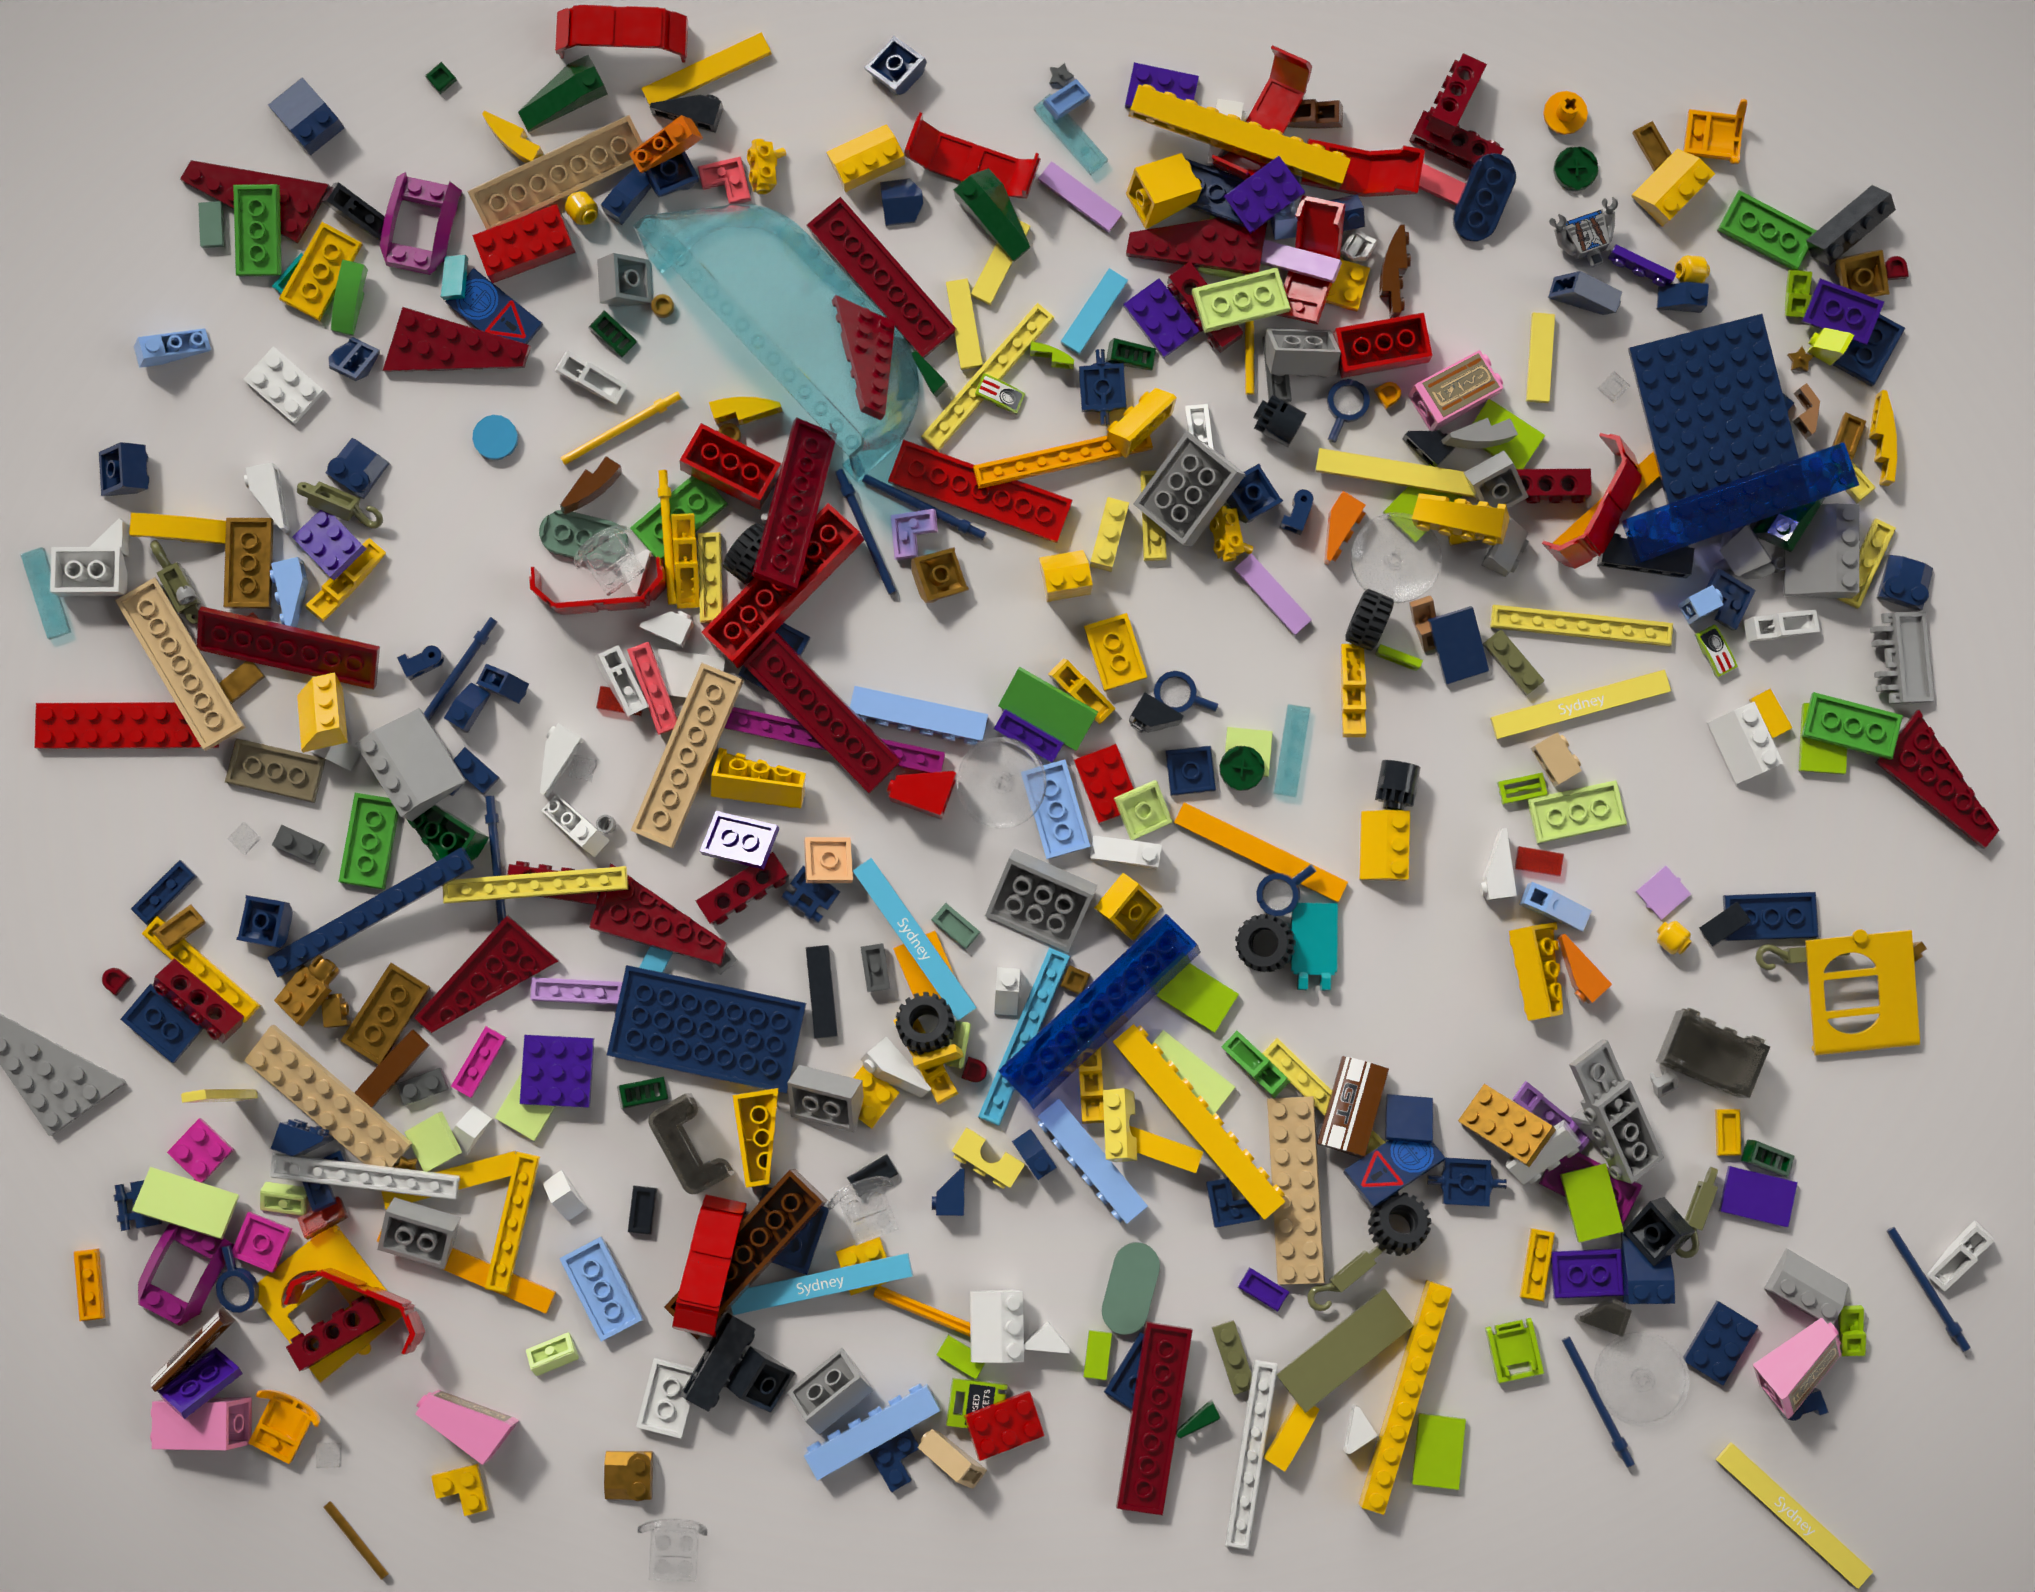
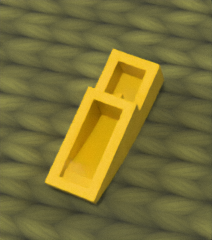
[482,111,544,163]
[709,397,783,426]
[1048,658,1116,724]
[1264,1402,1320,1472]

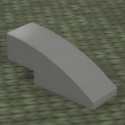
[1441,418,1518,449]

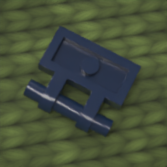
[781,865,841,923]
[113,1180,162,1231]

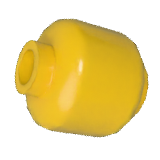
[565,191,598,225]
[1674,255,1710,283]
[1657,921,1692,955]

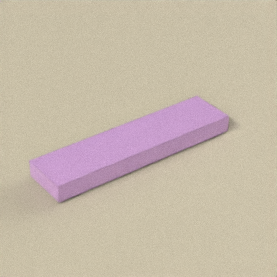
[1038,161,1123,233]
[1261,240,1342,283]
[1234,554,1312,636]
[530,977,622,1005]

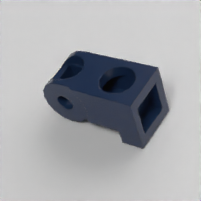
[1279,489,1314,535]
[397,645,445,681]
[1779,1388,1829,1421]

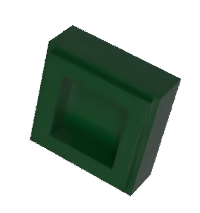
[425,62,457,94]

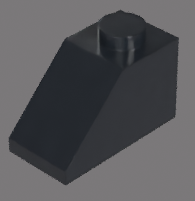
[1402,431,1456,467]

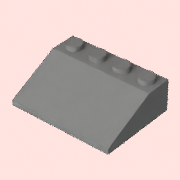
[1133,431,1246,547]
[1784,503,1859,599]
[355,708,467,821]
[985,849,1098,952]

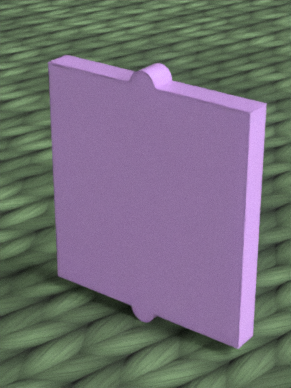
[1636,866,1691,920]

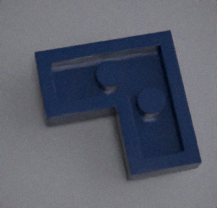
[1706,569,1756,630]
[450,747,500,797]
[302,1150,347,1213]
[1206,1178,1260,1228]
[869,1428,919,1493]

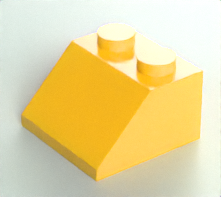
[1094,873,1162,941]

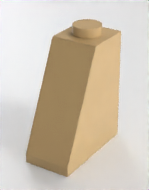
[917,1429,987,1489]

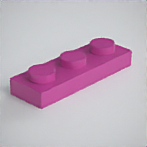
[451,1026,507,1098]

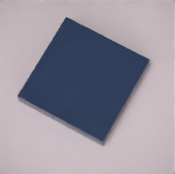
[1165,746,1216,796]
[1385,1094,1433,1144]

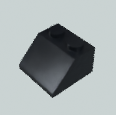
[1129,692,1184,733]
[1624,1197,1695,1266]
[726,1346,795,1413]

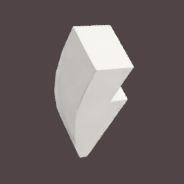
[555,351,627,405]
[1743,610,1820,643]
[1927,1220,1994,1291]

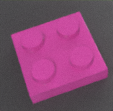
[167,1118,234,1183]
[232,1212,293,1273]

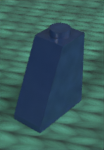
[1548,271,1622,315]

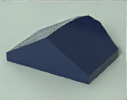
[880,178,924,226]
[328,337,380,381]

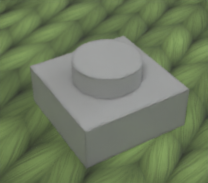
[711,947,738,975]

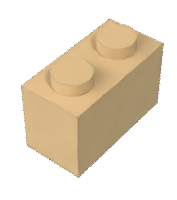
[1530,732,1582,787]

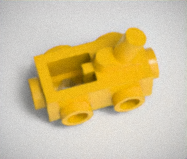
[747,139,786,195]
[1209,506,1253,562]

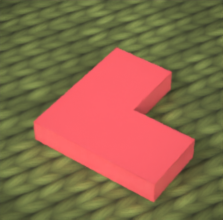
[697,156,751,206]

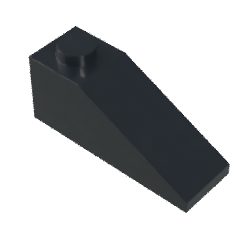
[650,94,723,133]
[321,182,385,241]

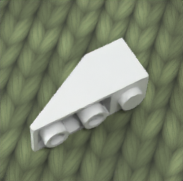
[541,794,610,857]

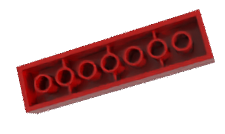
[701,503,864,669]

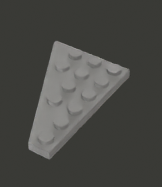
[0,1014,126,1136]

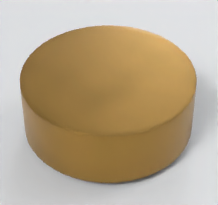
[651,294,674,318]
[718,423,741,442]

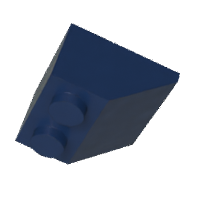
[99,442,149,496]

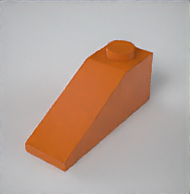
[1557,934,1612,1004]

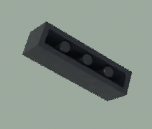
[1806,185,1896,266]
[1597,533,1695,579]
[680,1312,756,1412]

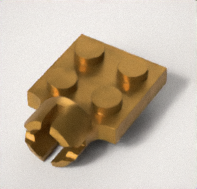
[274,955,340,1027]

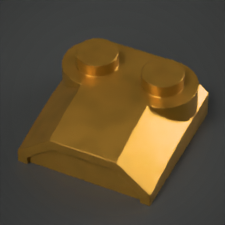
[1835,250,1890,297]
[911,547,969,603]
[604,1451,653,1501]

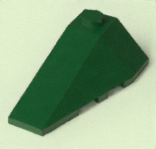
[953,168,1030,262]
[1752,468,1838,552]

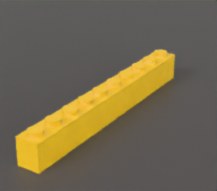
[1128,84,1350,190]
[1112,1024,1285,1220]
[1358,1280,1452,1515]

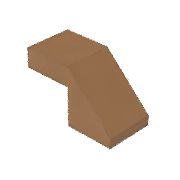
[1792,383,1820,439]
[1409,595,1436,652]

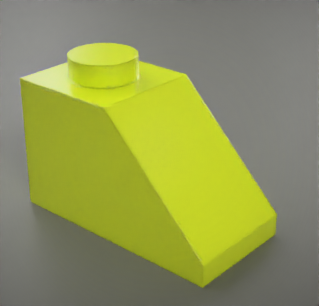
[1807,328,1854,366]

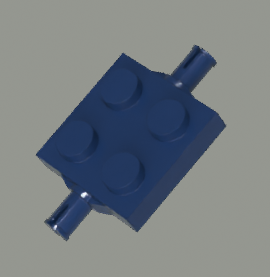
[1079,349,1127,426]
[1427,1157,1507,1207]

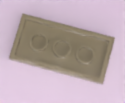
[225,738,326,803]

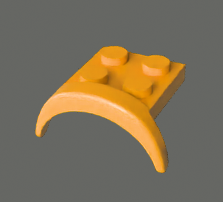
[1683,99,1747,165]
[248,1390,320,1464]

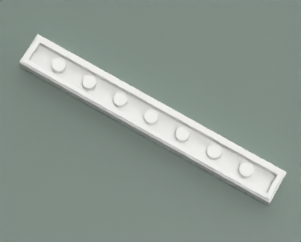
[269,1153,460,1200]
[1225,1360,1278,1550]

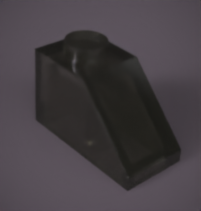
[1574,1299,1632,1337]

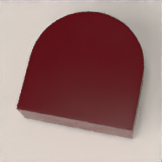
[1885,256,1909,280]
[102,968,132,996]
[961,1057,987,1083]

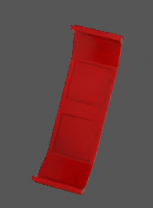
[555,5,688,63]
[1211,45,1312,180]
[904,112,1041,199]
[1542,433,1642,569]
[529,557,667,615]
[672,1194,747,1338]
[283,1268,425,1355]

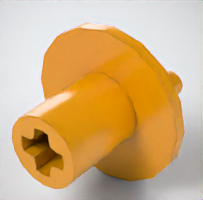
[1543,91,1588,135]

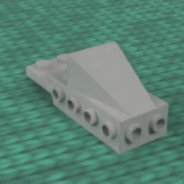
[1569,1039,1664,1184]

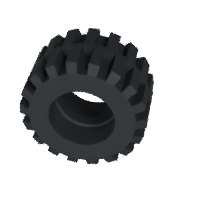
[723,523,764,584]
[1345,589,1394,651]
[1235,914,1296,972]
[896,992,956,1055]
[1368,1192,1431,1256]

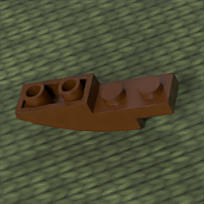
[1379,224,1411,318]

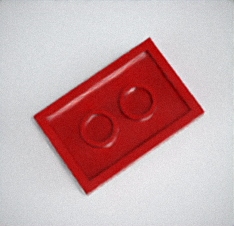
[1074,744,1134,824]
[964,1391,1044,1461]

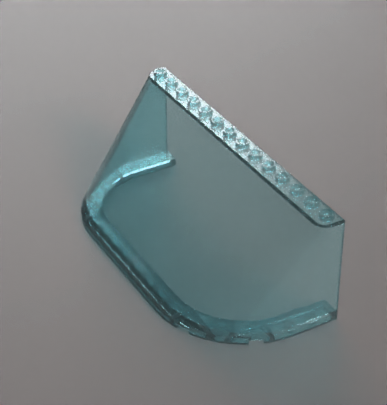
[633,204,919,483]

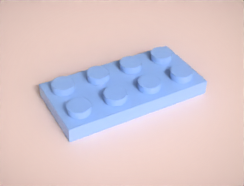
[1022,760,1090,860]
[559,1236,643,1342]

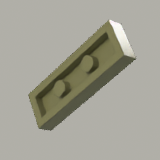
[1483,629,1545,696]
[1211,1320,1252,1395]

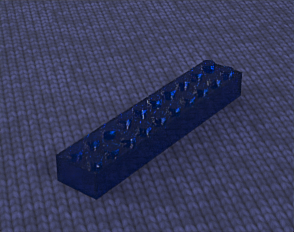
[1621,442,1859,564]
[998,914,1201,1110]

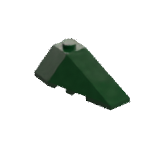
[518,55,608,133]
[406,804,489,861]

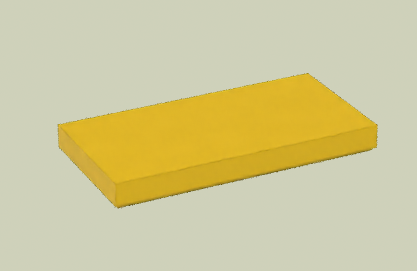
[279,222,363,322]

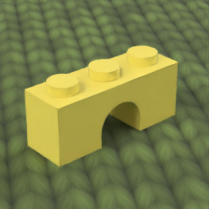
[1090,497,1129,572]
[1103,1088,1137,1163]
[952,1127,1025,1189]

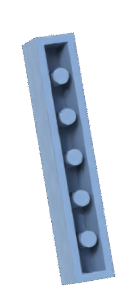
[850,686,988,746]
[1037,1098,1148,1224]
[804,1383,941,1481]

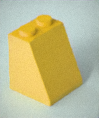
[1126,153,1202,229]
[1039,550,1093,602]

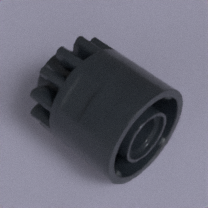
[1253,395,1307,447]
[1375,760,1421,810]

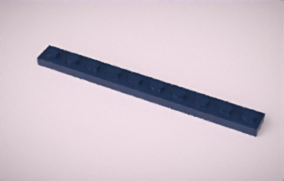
[267,848,474,978]

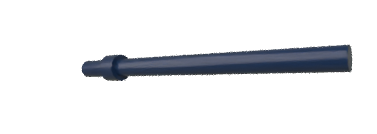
[835,469,897,595]
[862,474,987,540]
[424,617,498,721]
[485,796,506,925]
[1887,1227,1971,1352]
[1562,1336,1635,1468]

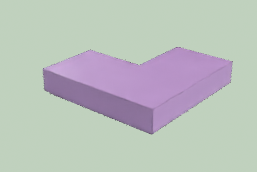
[891,509,938,561]

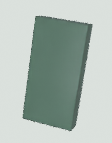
[198,201,225,248]
[931,903,981,949]

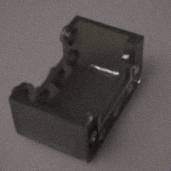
[1656,1008,1770,1098]
[648,1093,735,1195]

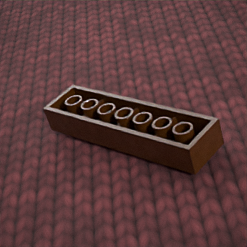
[664,1169,828,1340]

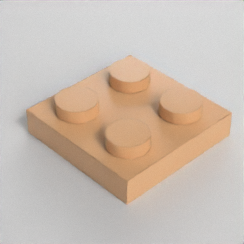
[804,837,853,883]

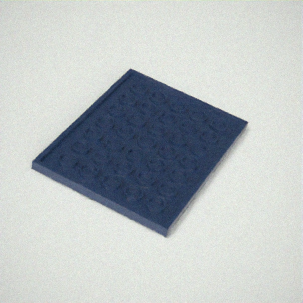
[1628,314,1807,524]

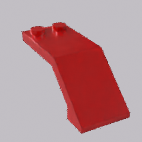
[1300,139,1425,197]
[1276,195,1345,325]

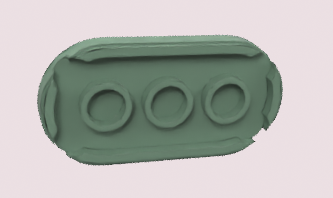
[539,510,629,566]
[1101,1242,1160,1335]

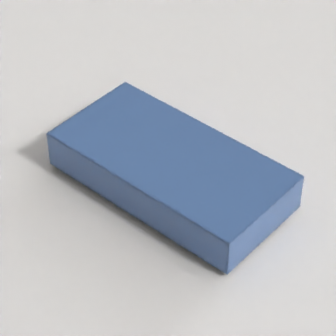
[1043,79,1091,120]

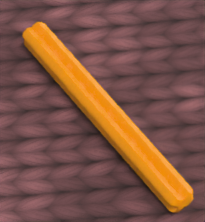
[873,1286,970,1337]

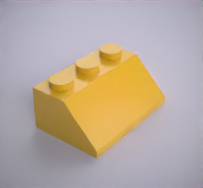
[826,124,905,192]
[1631,148,1715,227]
[1107,388,1177,458]
[297,672,348,753]
[1359,810,1410,881]

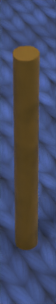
[323,1501,389,1580]

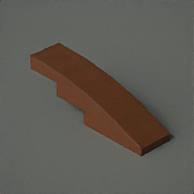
[355,1029,430,1109]

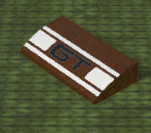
[1317,1056,1389,1158]
[151,1307,236,1392]

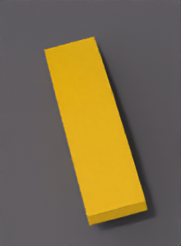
[1869,390,1897,486]
[129,513,226,544]
[671,513,700,609]
[306,538,386,623]
[1341,644,1366,737]
[893,1018,959,1105]
[1076,1027,1104,1124]
[1129,1125,1204,1173]

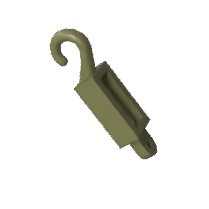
[297,481,383,529]
[150,540,201,624]
[1755,944,1850,970]
[1675,1167,1718,1258]
[1307,1244,1386,1311]

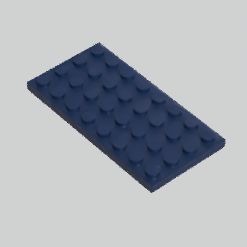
[606,965,807,1094]

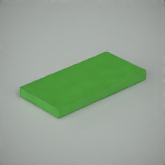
[233,184,282,276]
[1717,190,1817,270]
[630,476,728,561]
[998,667,1098,751]
[1801,692,1903,760]
[338,793,399,890]

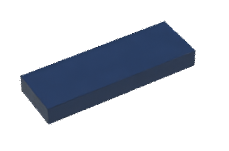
[131,860,197,925]

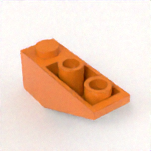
[629,115,703,173]
[1324,491,1366,565]

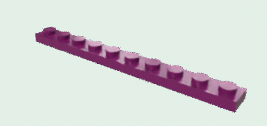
[724,707,946,773]

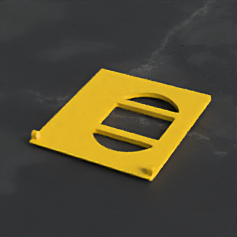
[1805,929,1920,1056]
[258,1222,403,1383]

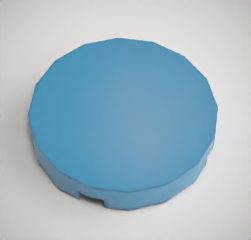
[472,415,518,460]

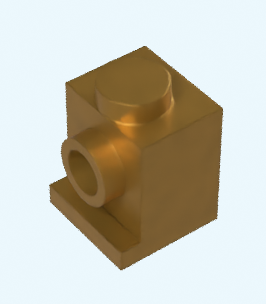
[321,993,352,1028]

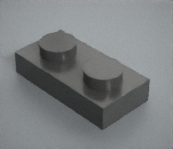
[272,825,324,864]
[861,943,890,992]
[396,1068,449,1106]

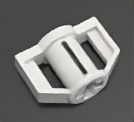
[1340,229,1377,262]

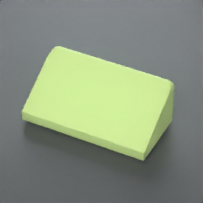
[946,1021,971,1069]
[260,1182,309,1216]
[526,1332,579,1376]

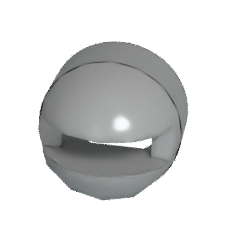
[176,585,197,605]
[596,815,616,834]

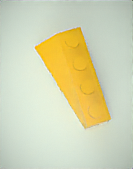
[1412,493,1510,546]
[711,747,806,808]
[1509,922,1563,1021]
[732,1088,779,1188]

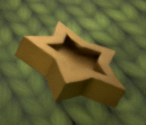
[1787,346,1814,372]
[393,1156,417,1170]

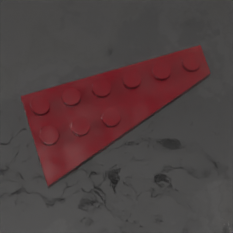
[180,160,331,244]
[1126,218,1268,274]
[831,295,895,420]
[382,307,531,372]
[1875,710,2000,848]
[589,863,728,966]
[414,915,560,1033]

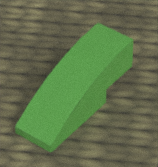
[331,259,368,336]
[1221,1031,1290,1098]

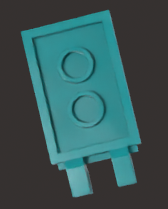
[1291,903,1338,991]

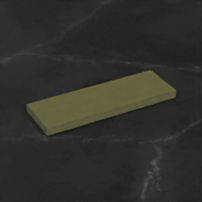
[1276,1288,1414,1413]

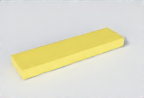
[971,220,1031,306]
[946,278,983,370]
[1526,312,1555,403]
[1140,470,1167,561]
[1837,518,1896,609]
[698,532,723,623]

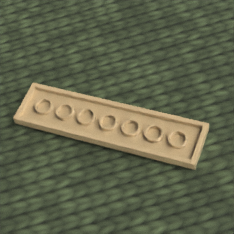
[467,115,643,230]
[115,577,246,751]
[630,662,744,848]
[244,1025,412,1167]
[1267,1096,1325,1285]

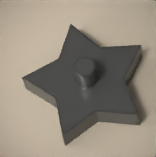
[1049,63,1074,88]

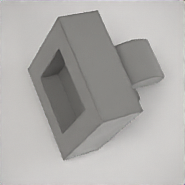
[1650,1067,1678,1098]

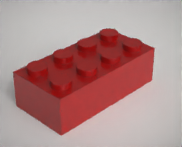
[472,204,576,283]
[1333,313,1433,378]
[679,423,781,510]

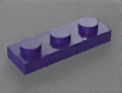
[1608,244,1677,287]
[994,709,1064,763]

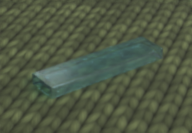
[1033,94,1108,175]
[20,547,71,640]
[1273,704,1310,797]

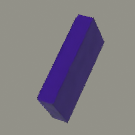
[1238,1267,1289,1312]

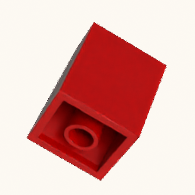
[886,771,957,820]

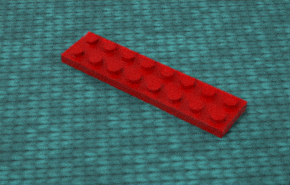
[888,439,1073,543]
[34,702,219,749]

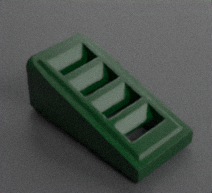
[588,310,638,358]
[1106,338,1156,371]
[911,351,948,397]
[617,1077,668,1109]
[1741,1139,1795,1178]
[1176,1400,1220,1439]

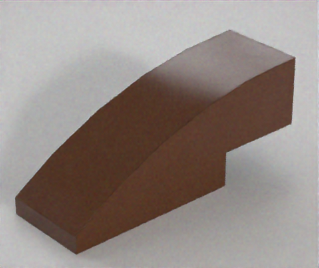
[1287,99,1343,128]
[560,456,622,514]

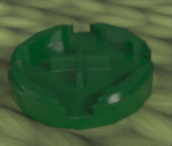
[1553,146,1598,191]
[1219,746,1265,791]

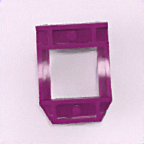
[380,172,462,275]
[138,1223,234,1326]

